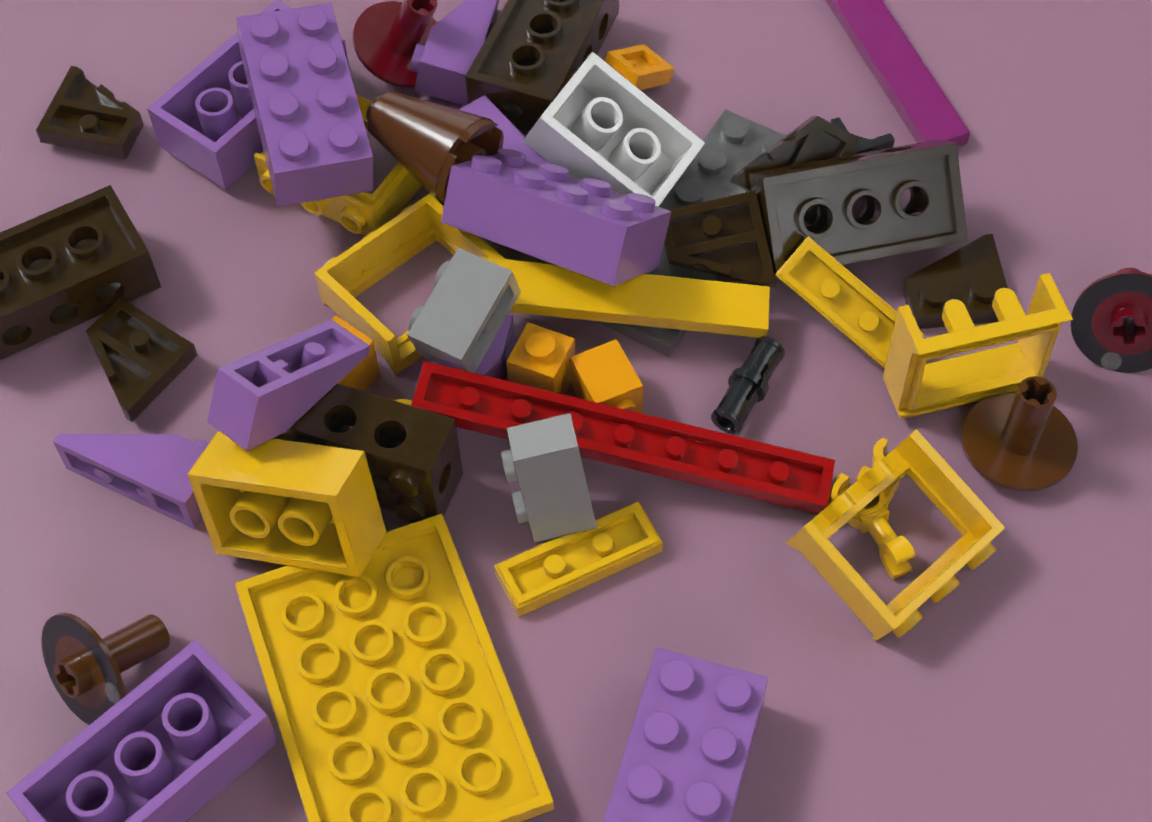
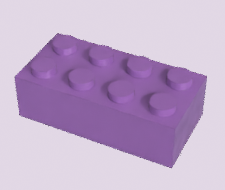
[147,0,350,190]
[236,3,373,207]
[441,149,672,286]
[6,639,279,822]
[603,647,768,822]

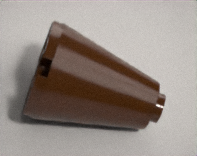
[366,91,504,205]

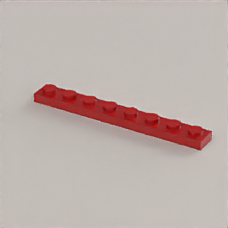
[411,361,835,514]

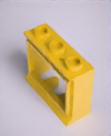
[254,94,422,235]
[314,193,505,375]
[883,273,1073,419]
[786,429,1005,641]

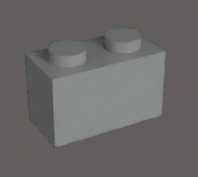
[407,247,521,373]
[501,413,597,543]

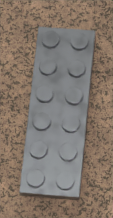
[595,109,786,357]

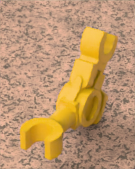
[828,438,915,579]

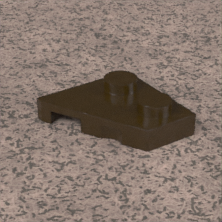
[36,66,144,159]
[730,116,859,224]
[665,190,776,287]
[903,234,1007,329]
[86,298,198,422]

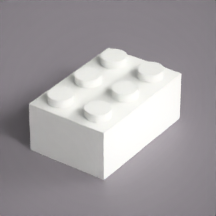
[523,52,705,207]

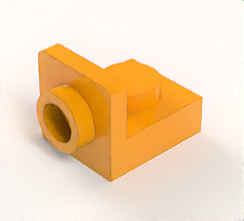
[604,44,675,90]

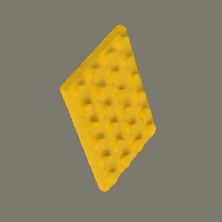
[235,514,554,822]

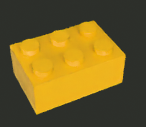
[187,431,386,577]

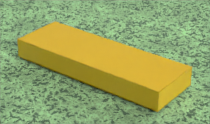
[775,236,924,369]
[494,501,663,617]

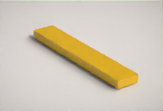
[479,256,770,338]

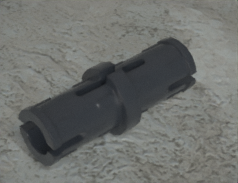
[711,336,785,434]

